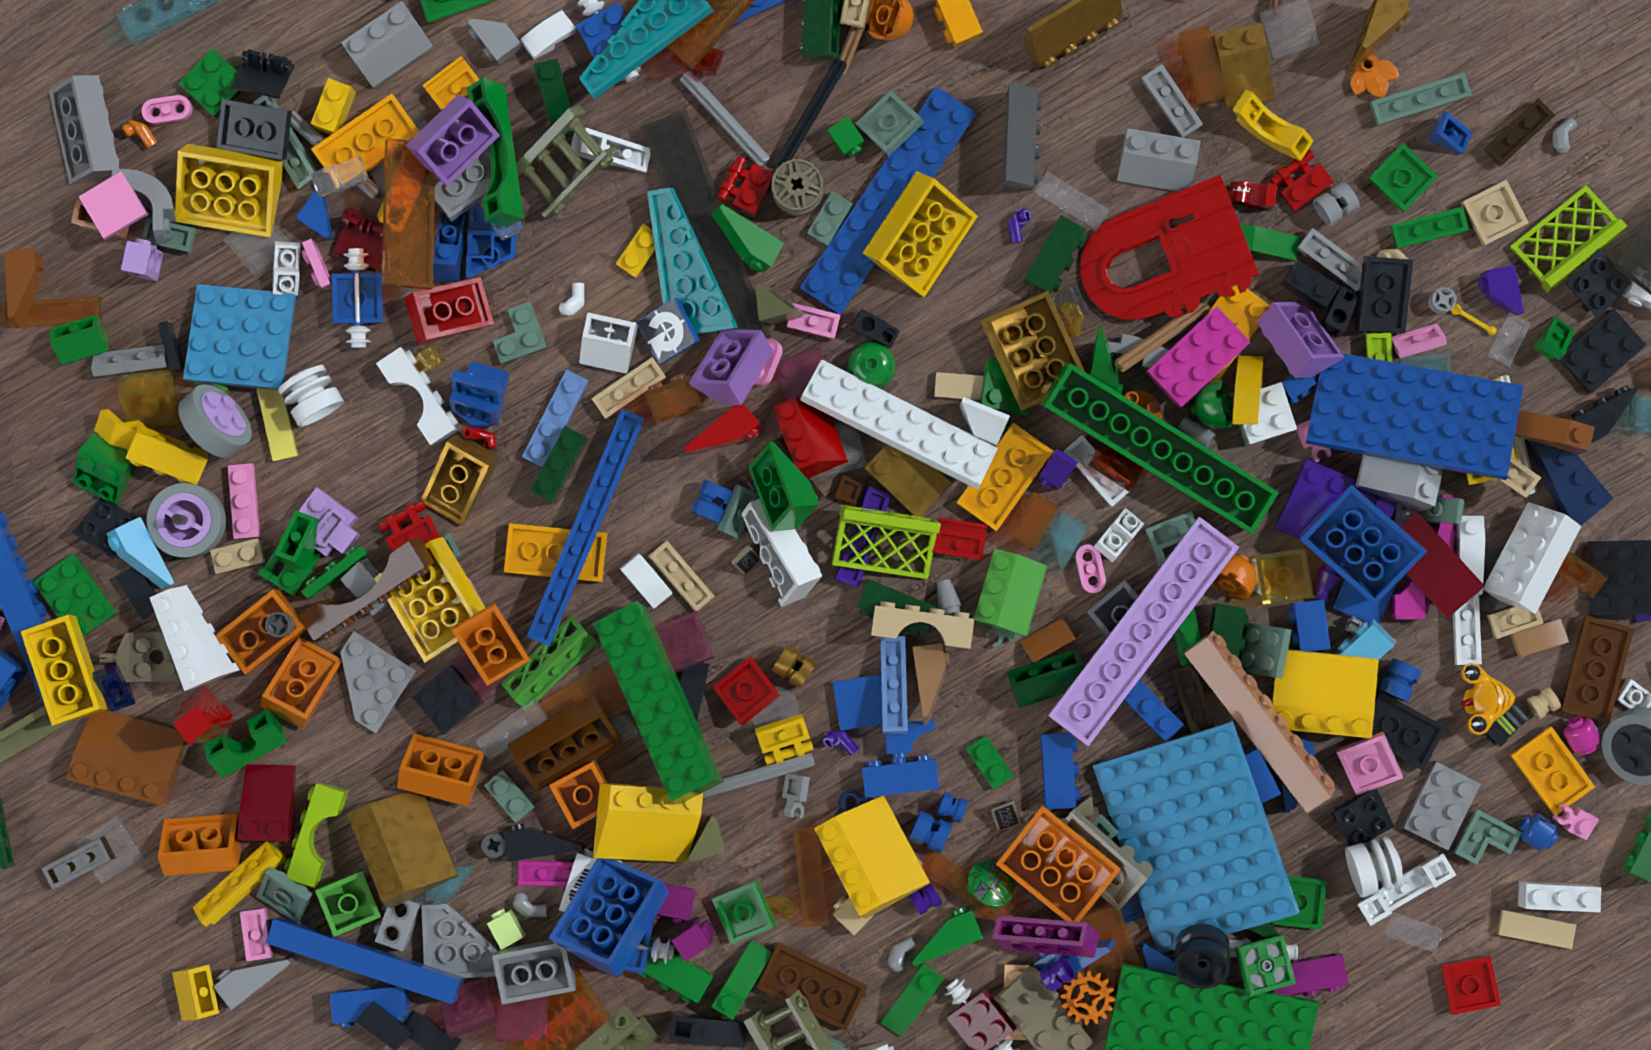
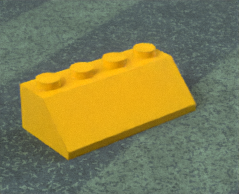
[20,615,107,726]

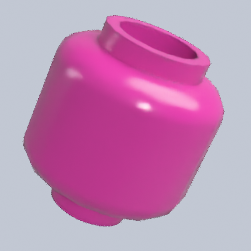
[1563,716,1601,755]

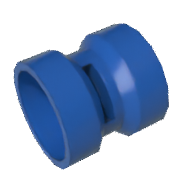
[936,791,968,823]

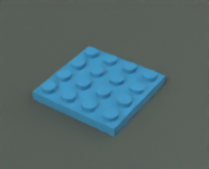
[183,284,296,390]

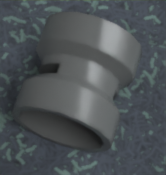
[265,612,295,637]

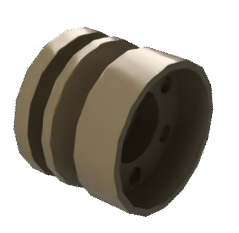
[772,159,823,217]

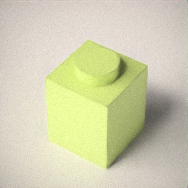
[487,908,526,950]

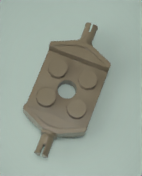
[99,632,180,682]

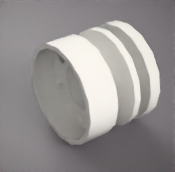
[278,365,344,427]
[1345,836,1404,898]

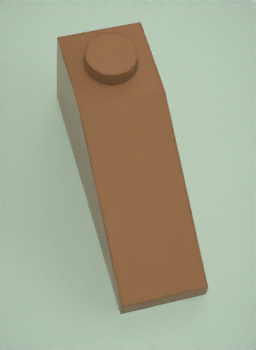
[913,643,950,725]

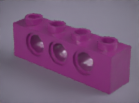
[992,915,1099,958]

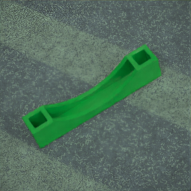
[467,78,524,228]

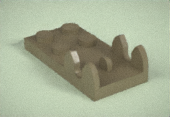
[1063,808,1153,911]
[993,966,1093,1050]

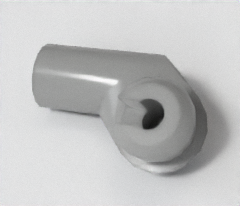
[1552,117,1577,154]
[888,936,916,972]

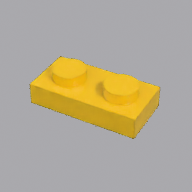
[616,224,655,279]

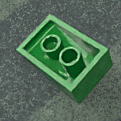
[748,442,819,532]

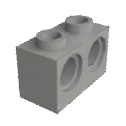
[374,898,423,952]

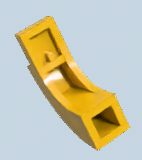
[1233,90,1314,161]

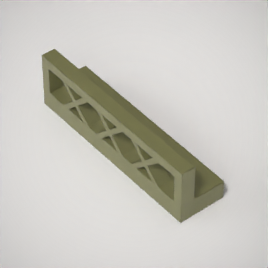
[0,706,75,764]

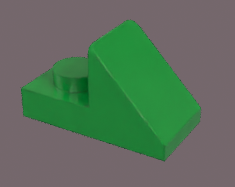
[1533,316,1575,360]

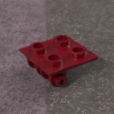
[333,208,395,270]

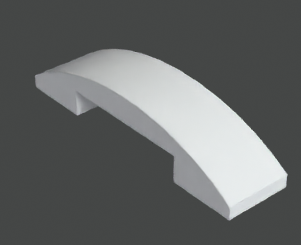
[1357,853,1456,926]

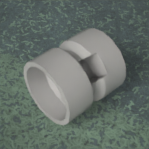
[1313,181,1360,226]

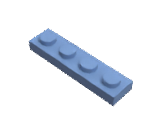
[522,369,589,467]
[880,636,908,735]

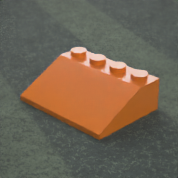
[996,806,1121,922]

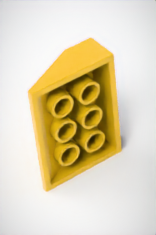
[175,144,283,237]
[863,171,978,297]
[374,537,485,663]
[1273,650,1379,738]
[593,782,703,862]
[814,795,930,919]

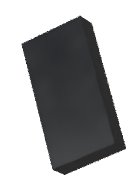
[158,321,185,373]
[116,567,157,619]
[356,1001,412,1050]

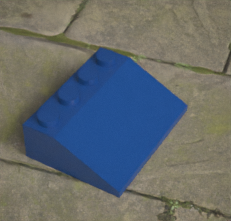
[1300,485,1427,605]
[549,858,670,978]

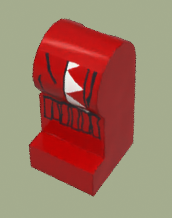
[1229,181,1277,210]

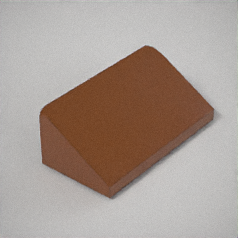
[1020,617,1076,663]

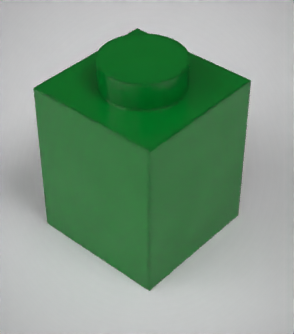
[827,116,864,158]

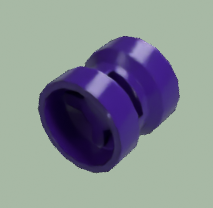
[910,882,942,915]
[1040,957,1075,991]

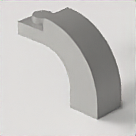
[112,169,176,243]

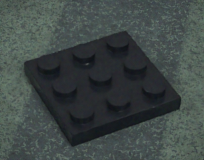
[1588,540,1651,615]

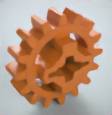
[1061,969,1115,1025]

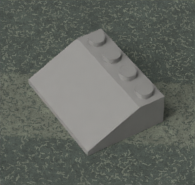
[1356,454,1443,513]

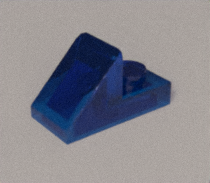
[92,665,136,712]

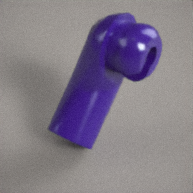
[822,731,859,756]

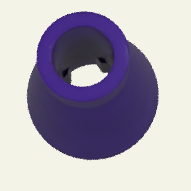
[1313,563,1341,601]

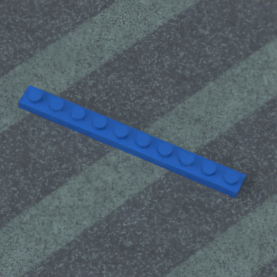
[526,409,645,647]

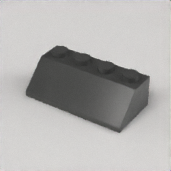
[1003,82,1042,190]

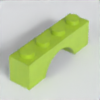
[284,782,349,888]

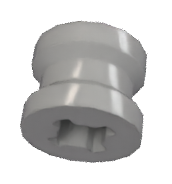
[1428,287,1456,314]

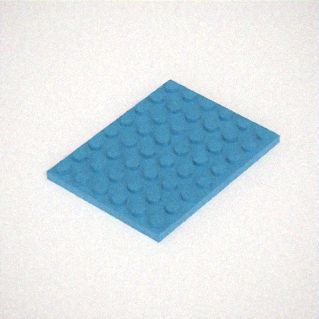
[1093,721,1300,953]

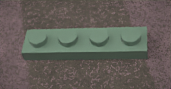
[1369,72,1472,126]
[252,95,321,189]

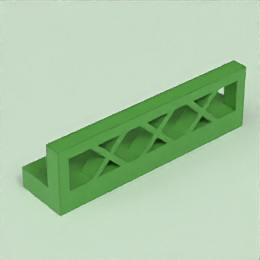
[501,615,598,711]

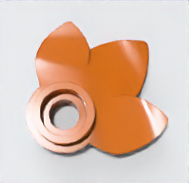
[1350,54,1399,98]

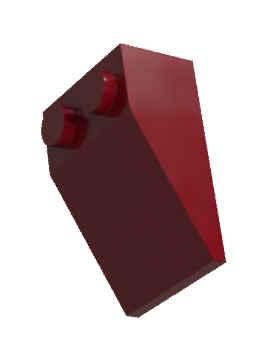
[238,764,296,842]

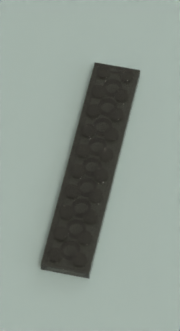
[640,110,771,340]

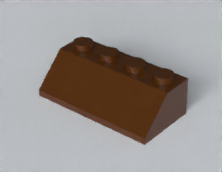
[508,694,623,792]

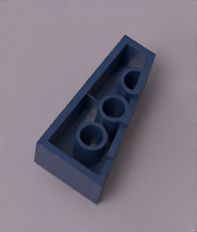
[1524,439,1614,526]

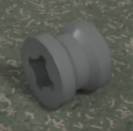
[481,832,506,858]

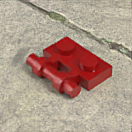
[1270,149,1334,212]
[717,156,774,218]
[379,500,441,552]

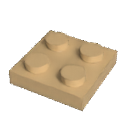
[1461,180,1529,246]

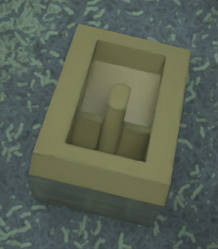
[755,284,804,325]
[687,815,727,862]

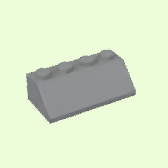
[49,75,119,185]

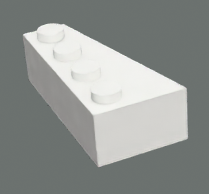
[742,499,822,607]
[150,585,240,691]

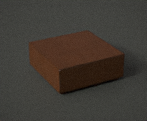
[834,474,865,506]

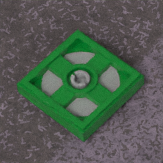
[1234,934,1296,997]

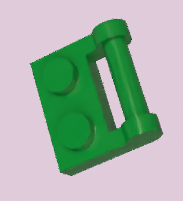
[258,532,323,597]

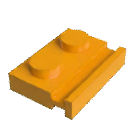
[423,56,480,110]

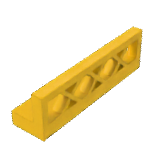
[193,841,287,927]

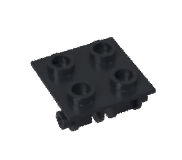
[232,49,295,99]
[1566,248,1631,318]
[72,497,137,559]
[1331,788,1394,846]

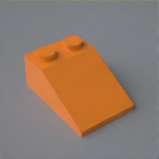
[451,603,530,686]
[260,637,342,730]

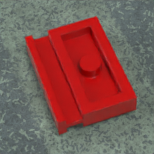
[933,517,988,561]

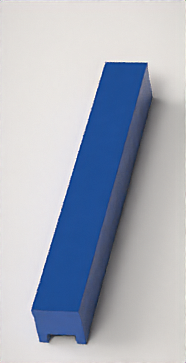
[266,918,464,1004]

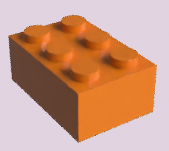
[215,589,307,675]

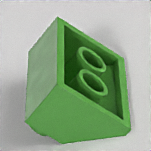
[974,549,1047,637]

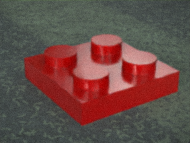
[712,656,781,726]
[1440,955,1501,1015]

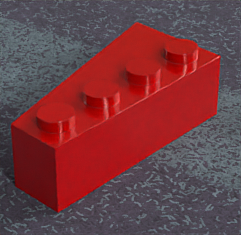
[173,685,235,745]

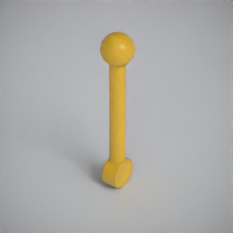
[1451,304,1497,336]

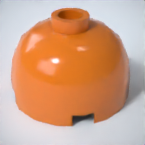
[866,0,914,41]
[1211,554,1256,600]

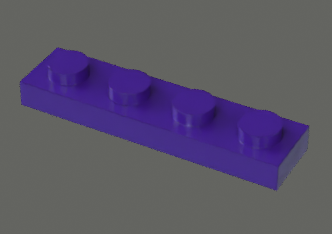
[834,486,891,587]

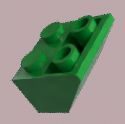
[73,433,136,505]

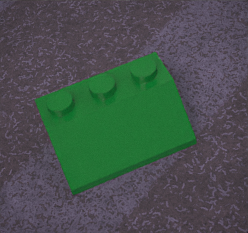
[1623,808,1651,884]

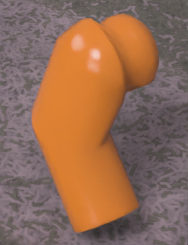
[121,120,157,148]

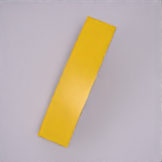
[1233,356,1263,425]

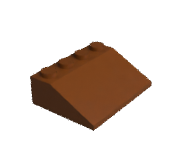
[66,710,186,806]

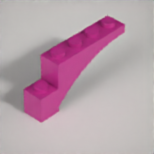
[1390,495,1457,620]

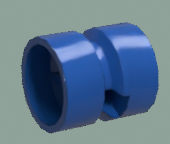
[690,479,732,523]
[1378,658,1422,703]
[908,811,952,854]

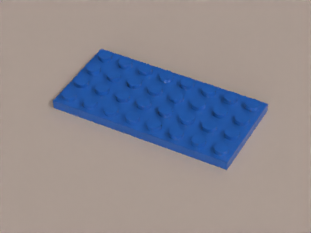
[1306,353,1524,480]

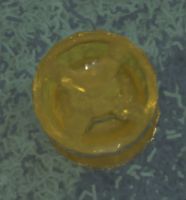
[415,344,446,374]

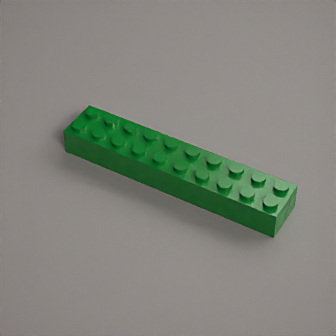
[1040,362,1279,535]

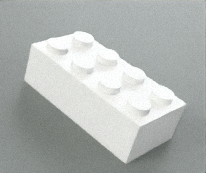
[1483,502,1581,614]

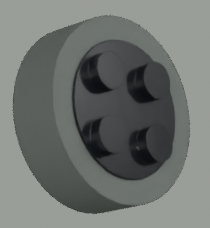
[1602,707,1651,785]

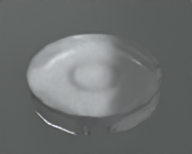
[752,686,799,728]

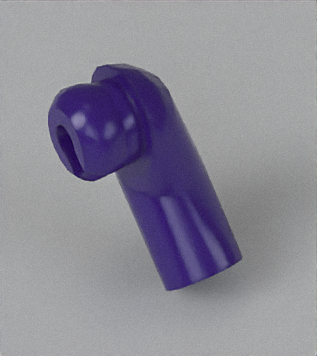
[1008,208,1032,244]

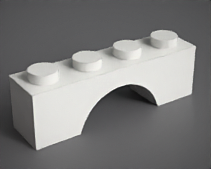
[376,347,458,447]

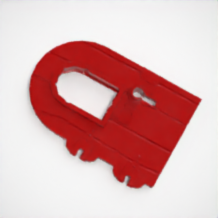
[1080,174,1259,320]

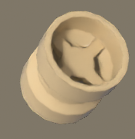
[1526,687,1561,720]

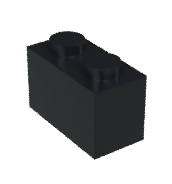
[1280,260,1340,311]

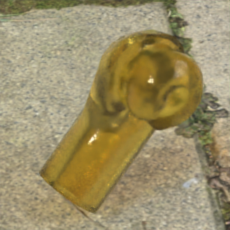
[1060,301,1084,337]

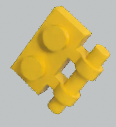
[755,713,814,765]

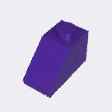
[1478,265,1524,317]
[1038,449,1078,491]

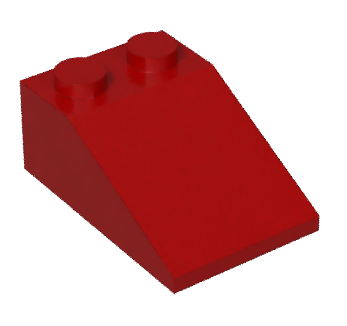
[404,277,494,345]
[684,403,761,455]

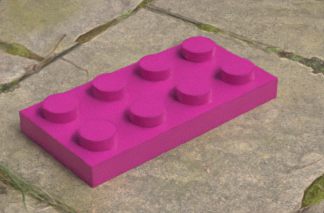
[1146,306,1250,409]

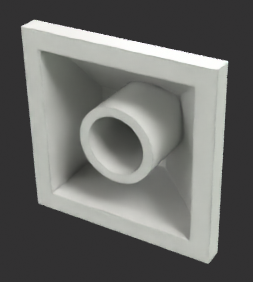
[960,397,1010,447]

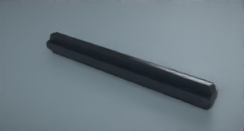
[776,58,847,165]

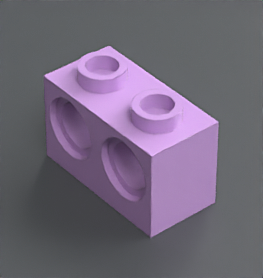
[121,238,164,281]

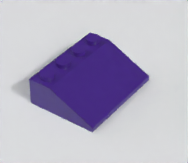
[1274,459,1396,540]

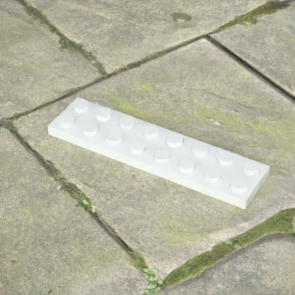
[800,360,998,490]

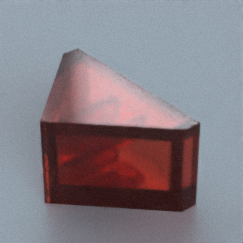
[672,38,725,77]

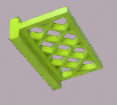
[1510,185,1627,294]
[831,504,941,579]

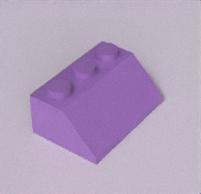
[406,94,500,186]
[1257,302,1344,378]
[689,329,773,405]

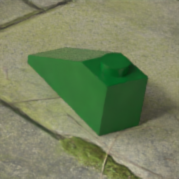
[712,204,784,273]
[1240,224,1300,261]
[1088,325,1122,394]
[911,906,983,966]
[711,940,773,1020]
[881,962,944,1037]

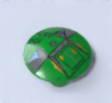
[967,860,1015,909]

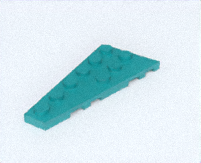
[579,0,714,100]
[647,188,738,334]

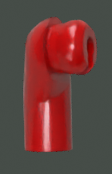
[462,427,498,449]

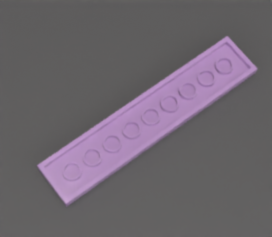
[1048,517,1239,746]

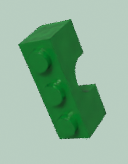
[203,709,287,778]

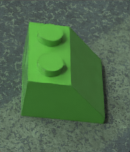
[315,871,381,937]

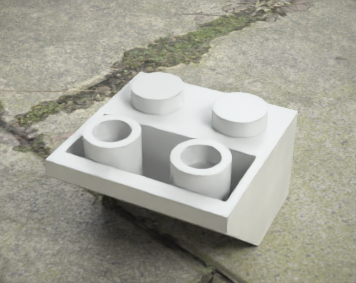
[579,313,638,374]

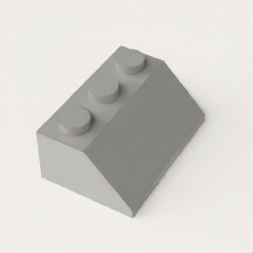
[341,1,434,88]
[1116,128,1200,192]
[492,940,576,1005]

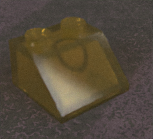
[118,370,179,429]
[1255,548,1315,605]

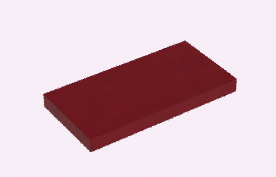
[1400,512,1485,619]

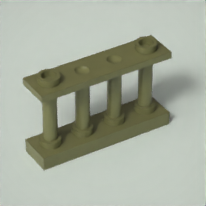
[516,105,618,217]
[743,990,834,1050]
[575,1005,660,1050]

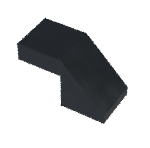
[404,1010,461,1050]

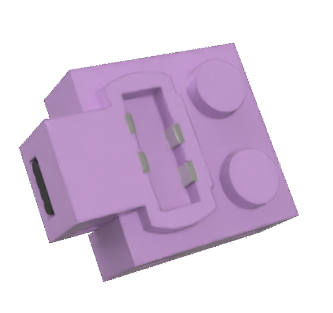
[287,487,361,557]

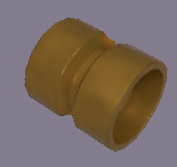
[771,644,817,689]

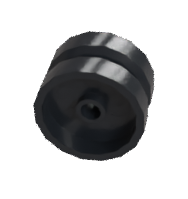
[1174,924,1230,989]

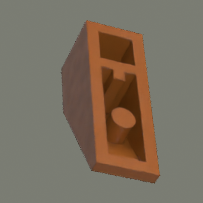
[5,247,45,328]
[1515,410,1595,455]

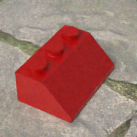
[773,397,849,479]

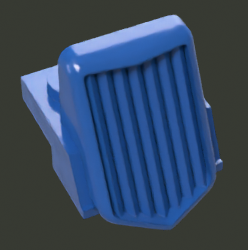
[449,362,509,428]

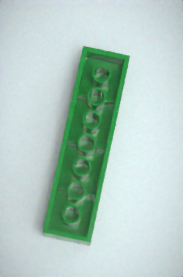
[593,601,723,804]

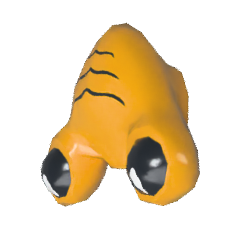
[1461,663,1515,735]

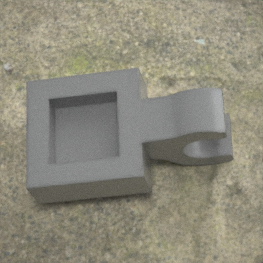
[782,773,810,818]

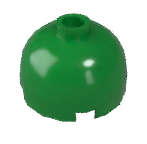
[847,342,896,389]
[1191,379,1233,429]

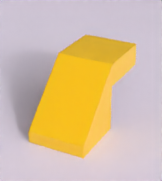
[94,409,146,450]

